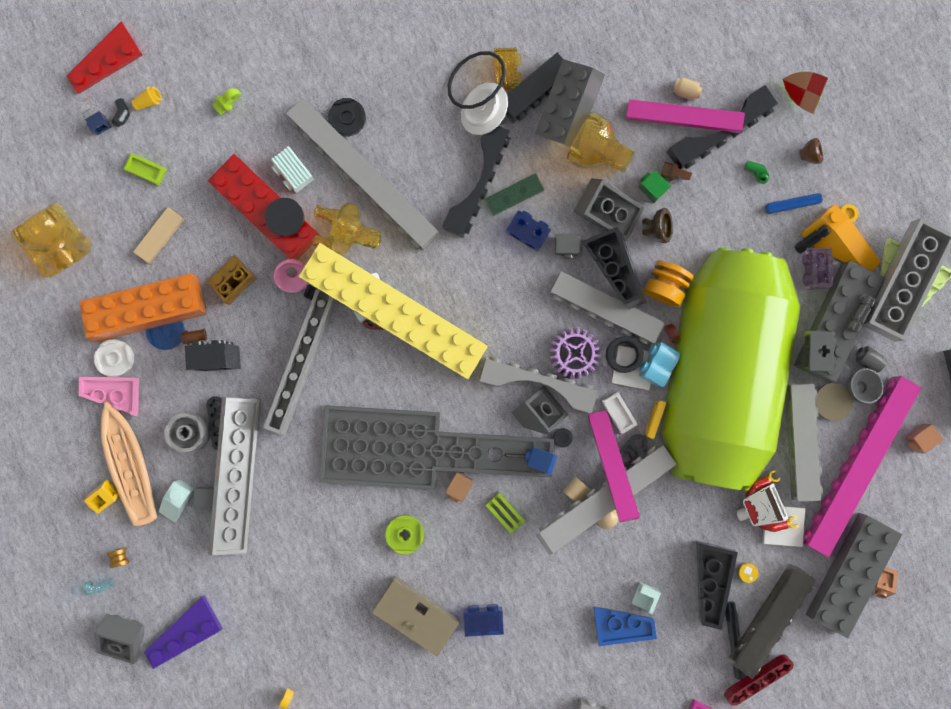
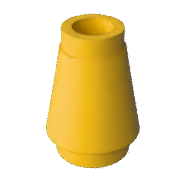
[131,86,162,111]

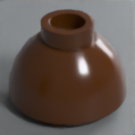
[800,137,823,164]

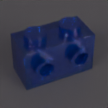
[506,210,551,252]

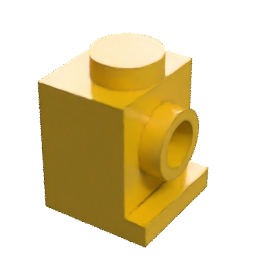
[84,479,119,514]

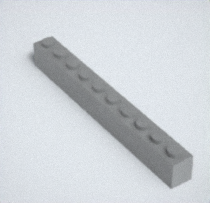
[286,97,439,250]

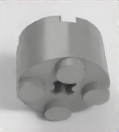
[164,413,210,453]

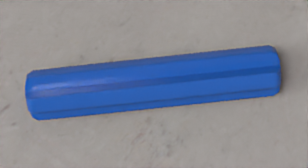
[765,193,823,214]

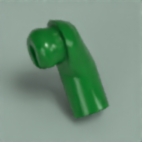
[744,161,769,184]

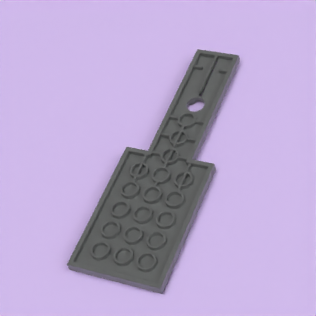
[319,405,554,490]

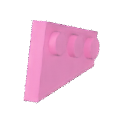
[79,376,139,416]

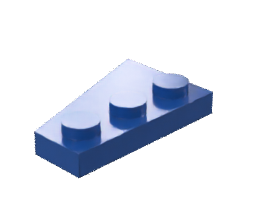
[593,606,657,646]

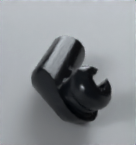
[112,98,130,127]

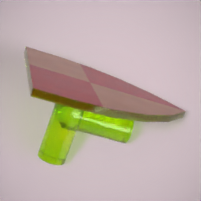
[782,71,828,114]

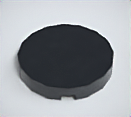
[328,98,366,136]
[265,197,305,237]

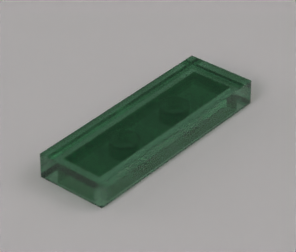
[485,173,544,216]

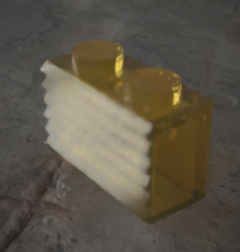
[494,47,522,91]

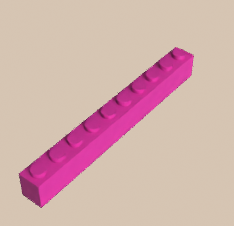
[803,376,922,557]

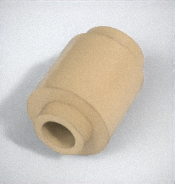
[673,77,702,101]

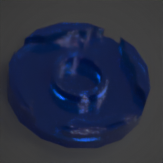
[146,321,185,350]

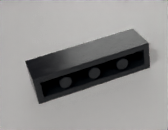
[506,52,563,124]

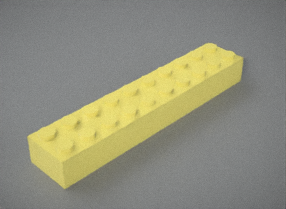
[299,243,488,379]

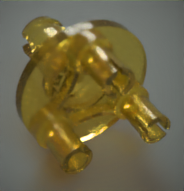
[312,203,382,256]

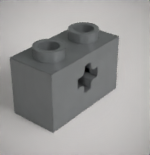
[803,331,837,372]

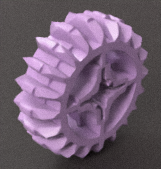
[549,327,601,379]

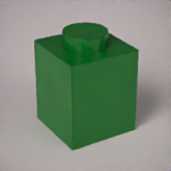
[638,170,671,203]

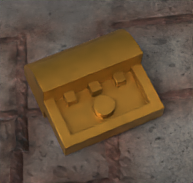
[207,255,257,305]

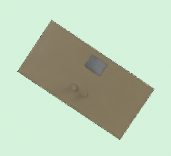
[372,576,459,657]

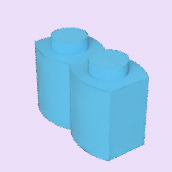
[639,342,681,387]

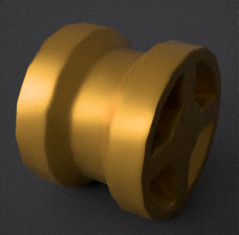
[106,548,130,568]

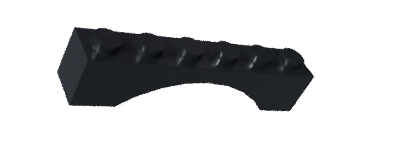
[667,85,778,170]
[442,126,511,238]

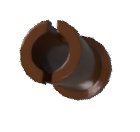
[181,328,207,345]

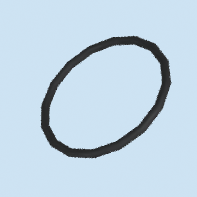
[447,51,506,109]

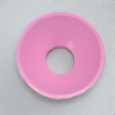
[273,259,308,293]

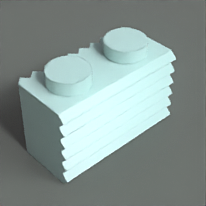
[271,146,315,193]

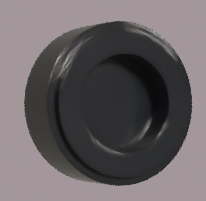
[553,428,573,447]

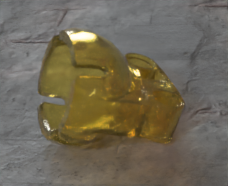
[566,112,635,173]
[10,202,92,277]

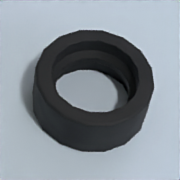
[605,336,644,373]

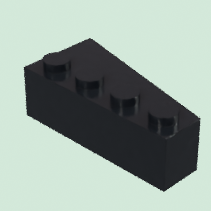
[581,227,647,309]
[696,540,738,630]

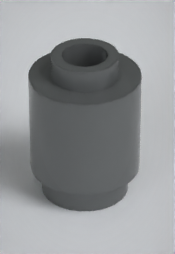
[855,346,887,373]

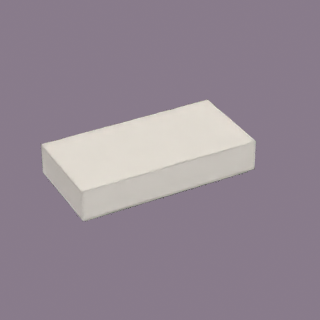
[601,392,638,434]

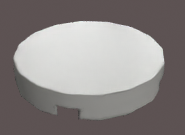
[94,339,134,377]

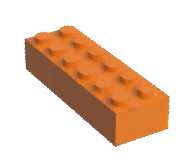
[79,273,207,342]

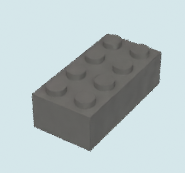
[535,59,605,149]

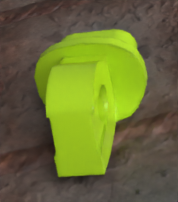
[212,88,242,115]

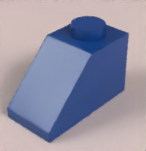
[524,446,557,475]

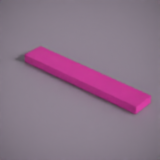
[626,99,745,133]
[588,410,640,523]

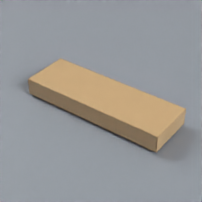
[133,207,185,264]

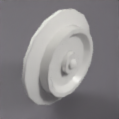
[461,82,508,135]

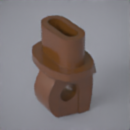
[661,161,692,181]

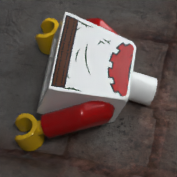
[736,471,799,532]

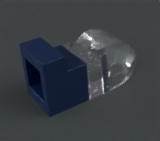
[76,95,112,136]

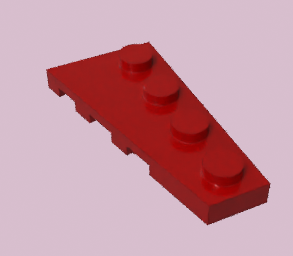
[67,21,143,94]

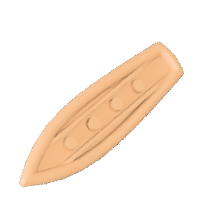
[100,402,157,526]

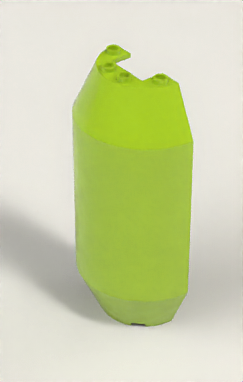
[661,248,800,491]

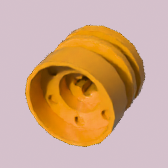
[643,260,694,307]

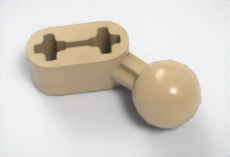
[563,476,619,529]

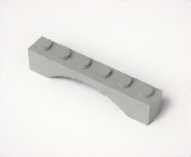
[480,357,598,414]

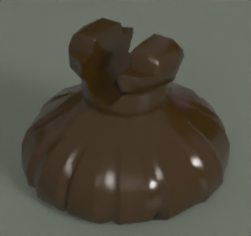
[642,208,673,244]

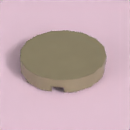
[815,383,854,421]

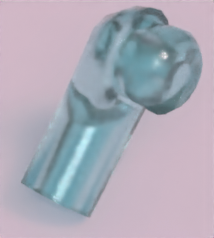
[82,578,114,595]

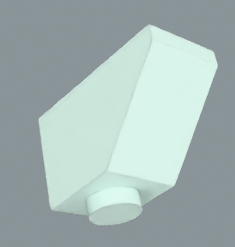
[159,479,195,522]

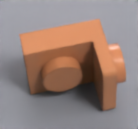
[872,567,898,599]

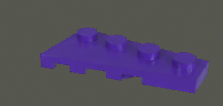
[144,595,223,669]

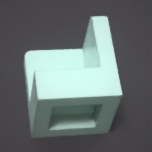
[632,582,661,614]

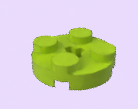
[385,515,424,555]

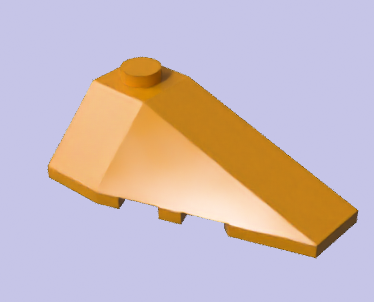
[800,204,881,271]

